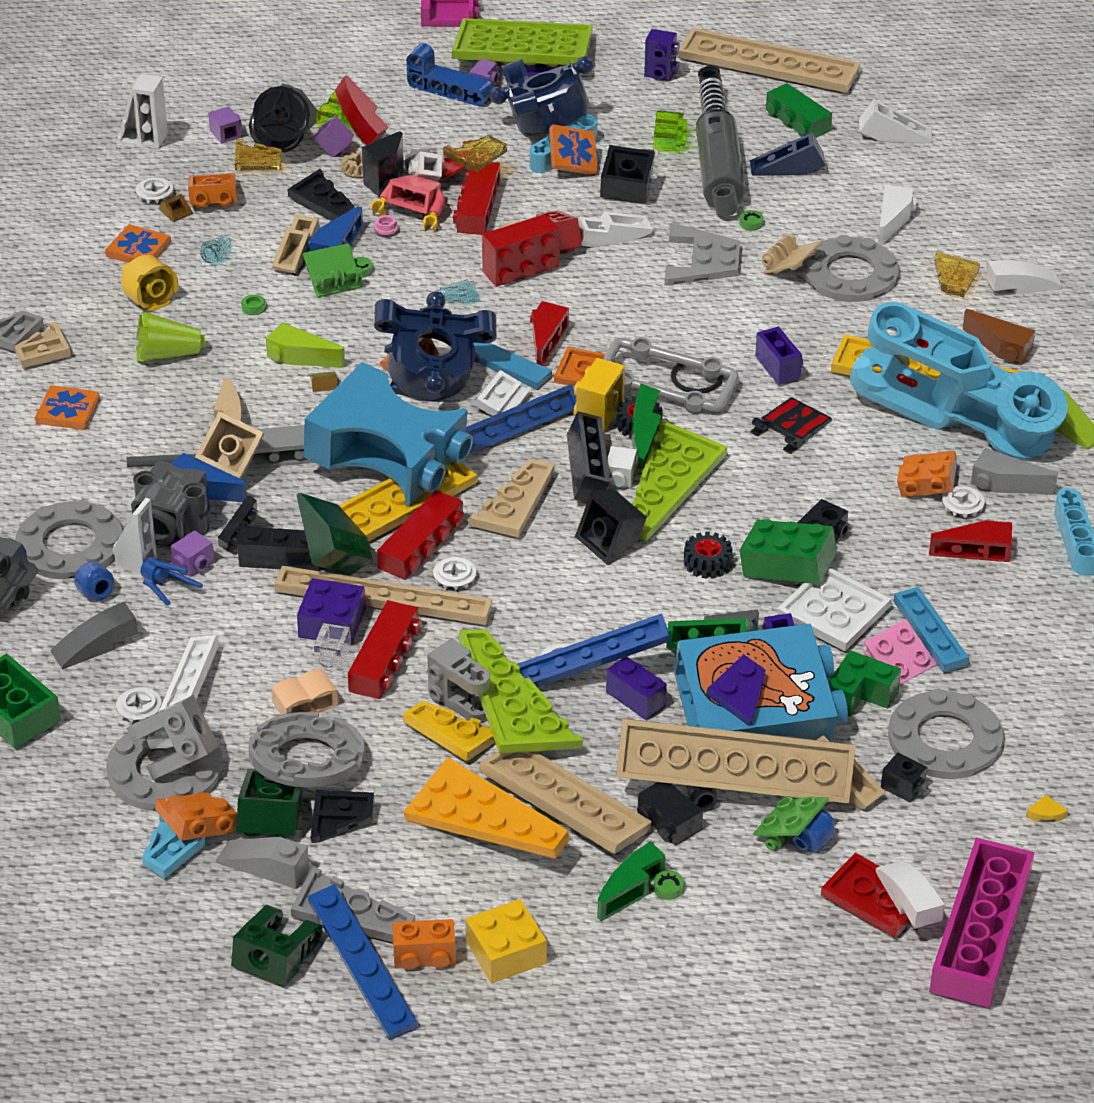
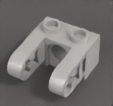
[427,638,490,723]
[126,695,219,780]

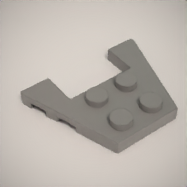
[664,223,740,286]

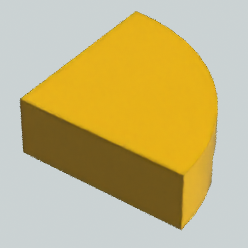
[1026,795,1068,822]

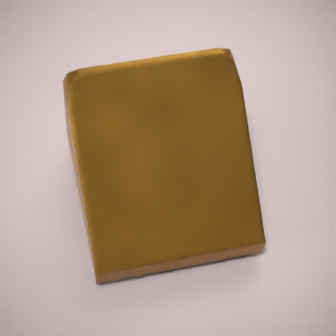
[159,194,193,222]
[310,371,338,392]

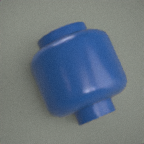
[74,561,115,601]
[793,809,835,852]

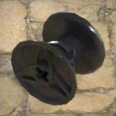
[249,86,310,153]

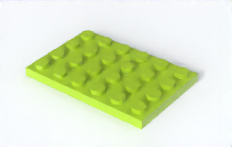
[452,18,593,67]

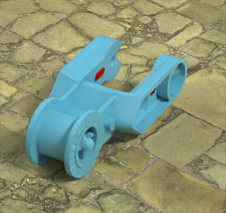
[850,302,1068,460]

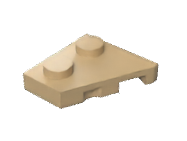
[15,321,71,368]

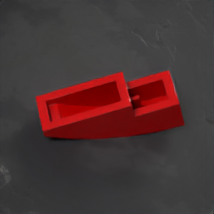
[335,75,388,145]

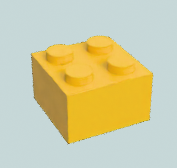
[573,358,625,433]
[465,899,547,984]

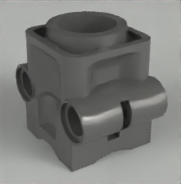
[131,460,210,547]
[0,537,39,619]

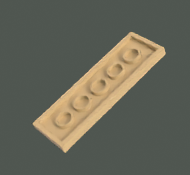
[479,751,652,854]

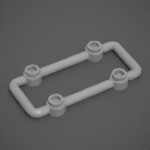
[603,337,739,413]

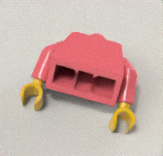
[371,175,445,232]

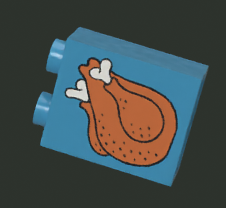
[674,624,848,742]

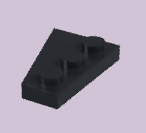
[287,169,355,221]

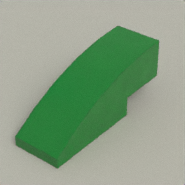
[631,384,661,469]
[597,841,665,921]

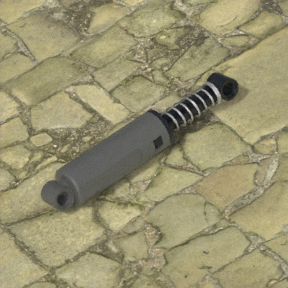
[696,65,745,216]

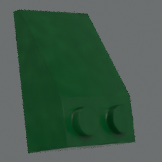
[296,493,373,575]
[236,769,303,838]

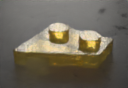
[443,135,507,172]
[235,139,282,171]

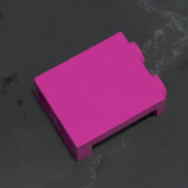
[421,0,479,27]

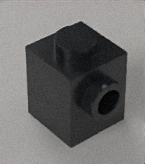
[881,752,928,803]

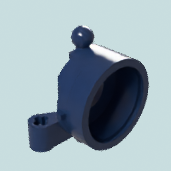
[490,56,594,133]
[374,291,497,401]

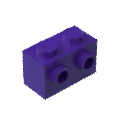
[644,28,680,81]
[755,326,803,385]
[606,657,667,721]

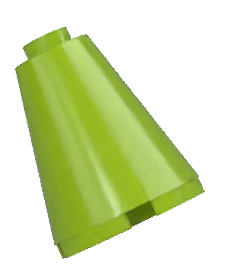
[136,312,205,362]

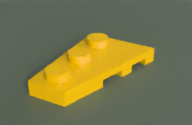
[403,701,495,762]

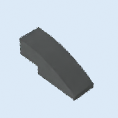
[51,602,138,670]

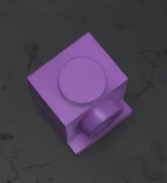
[469,59,499,85]

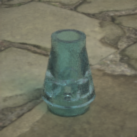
[200,234,231,263]
[440,279,477,303]

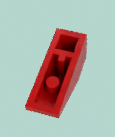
[536,210,582,253]
[530,301,569,366]
[929,520,1012,562]

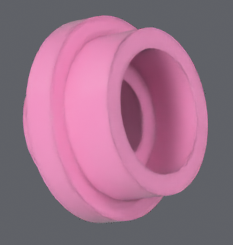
[374,215,398,235]

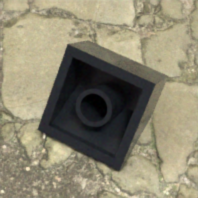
[362,131,404,197]
[600,145,655,204]
[575,489,647,565]

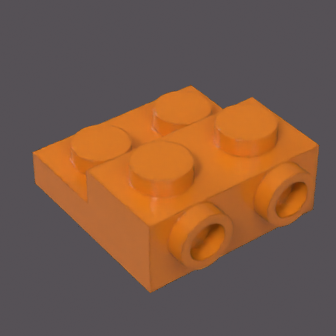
[188,173,237,208]
[897,451,957,497]
[155,792,237,841]

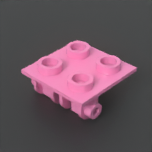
[863,619,937,684]

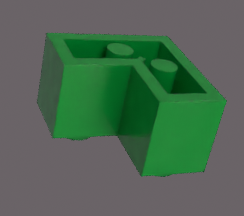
[828,650,901,717]

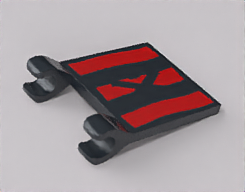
[750,397,832,454]

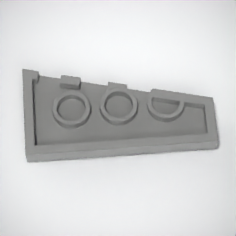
[291,866,415,942]

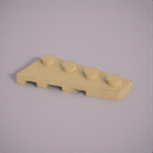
[469,459,554,538]

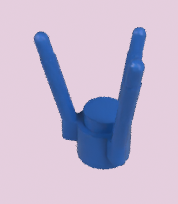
[140,557,203,606]

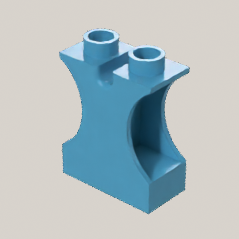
[304,362,473,507]

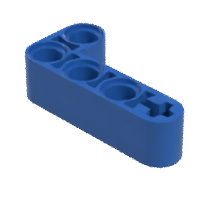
[406,43,494,107]

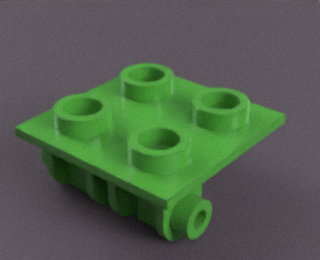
[303,243,363,297]
[753,796,829,850]

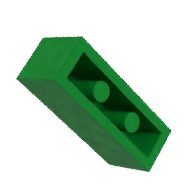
[766,83,832,138]
[666,618,758,655]

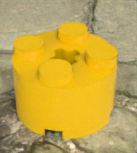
[121,255,179,311]

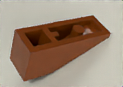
[963,308,1035,365]

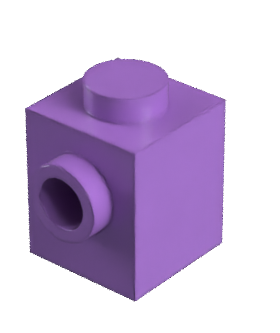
[208,106,242,144]
[313,115,355,157]
[171,530,215,577]

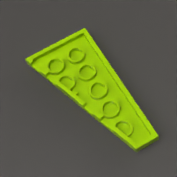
[632,420,728,541]
[458,629,584,753]

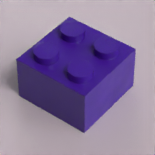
[297,578,366,646]

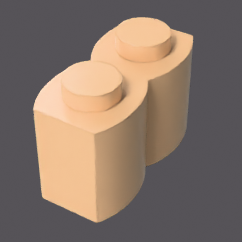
[272,669,338,715]

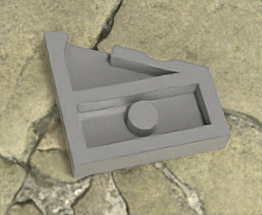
[0,310,44,352]

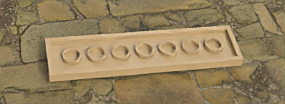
[678,28,861,93]
[616,718,856,803]

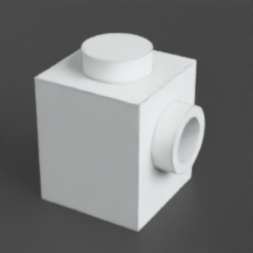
[408,151,442,182]
[607,446,637,488]

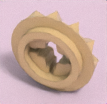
[340,151,363,177]

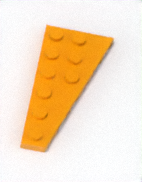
[403,757,570,859]

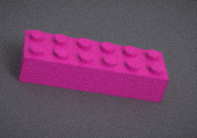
[929,837,1035,1008]

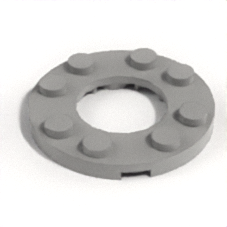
[802,235,899,302]
[15,500,123,579]
[888,689,1003,779]
[249,712,364,790]
[106,733,223,811]

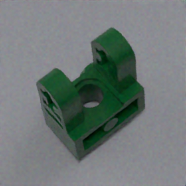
[231,905,323,987]

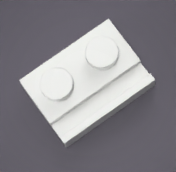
[475,370,531,416]

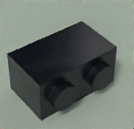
[637,782,703,846]

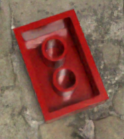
[482,214,560,287]

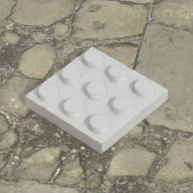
[777,568,891,651]

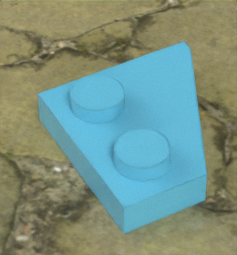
[142,816,206,879]

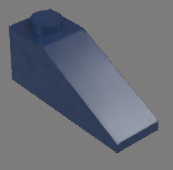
[750,132,826,176]

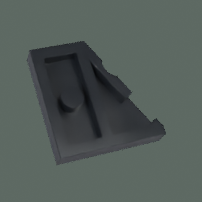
[218,495,258,549]
[310,790,375,843]

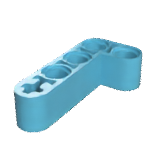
[530,112,598,173]
[1054,488,1094,576]

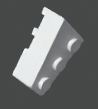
[116,74,168,148]

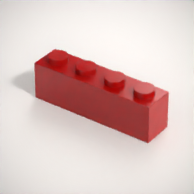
[453,160,500,235]
[377,490,465,580]
[348,600,422,699]

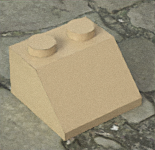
[195,411,265,479]

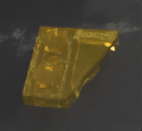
[934,252,980,297]

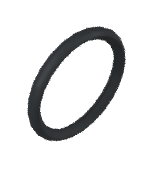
[671,358,723,393]

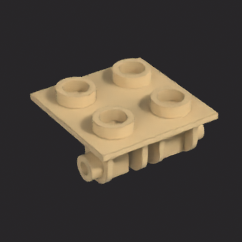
[762,234,823,274]

